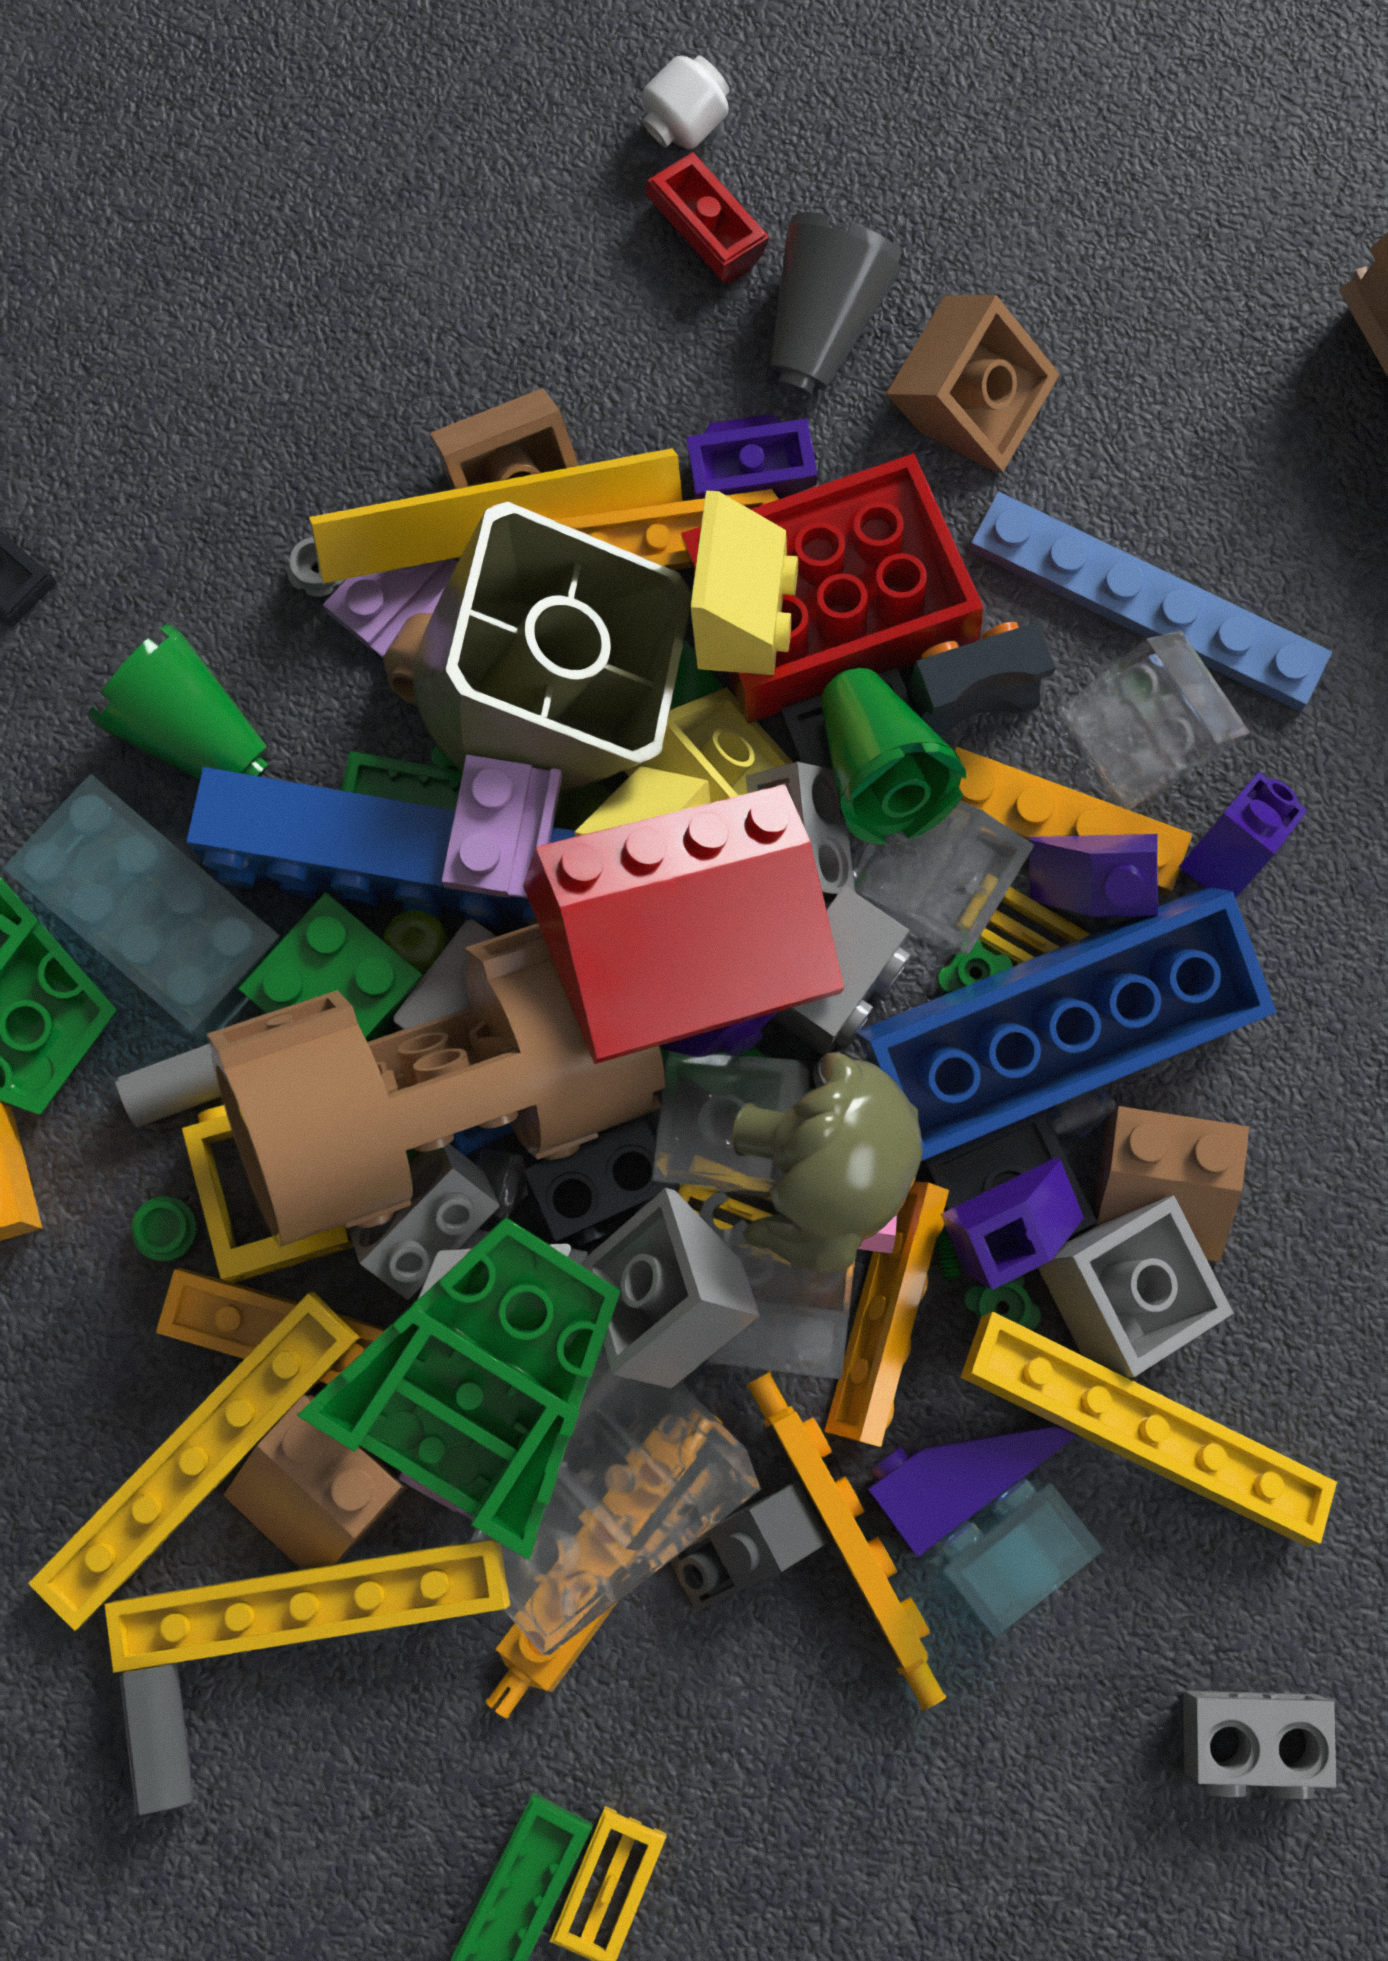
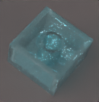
[929,1479,1103,1638]

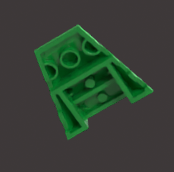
[0,877,118,1115]
[296,1217,620,1561]

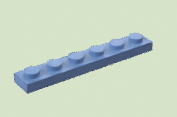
[969,491,1332,712]

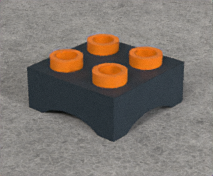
[908,622,1056,738]

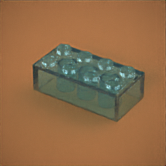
[3,773,283,1045]

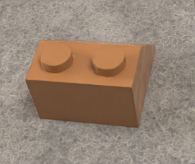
[886,295,1060,472]
[430,388,579,490]
[1091,1106,1250,1263]
[223,1395,410,1570]

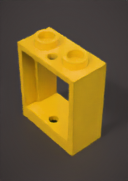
[182,1106,354,1283]

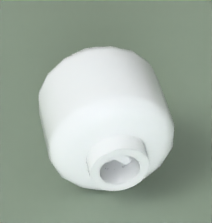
[641,55,730,149]

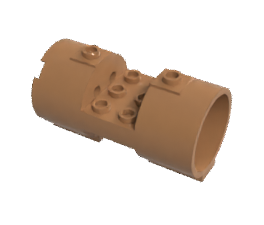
[206,923,665,1247]

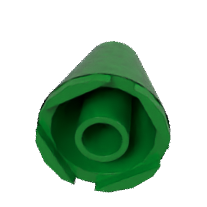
[88,624,269,780]
[821,668,966,845]

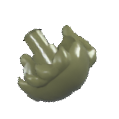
[731,1052,923,1274]

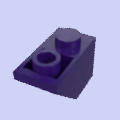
[1178,771,1308,899]
[941,1158,1084,1290]

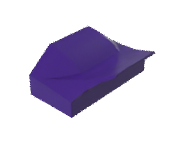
[686,414,818,500]

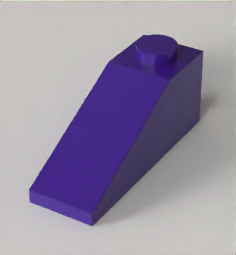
[864,1425,1078,1557]

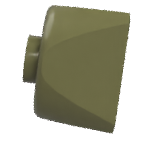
[413,502,692,796]

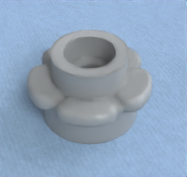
[287,537,345,597]

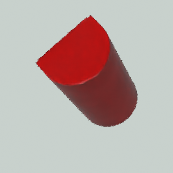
[645,152,769,283]

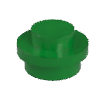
[131,1196,198,1262]

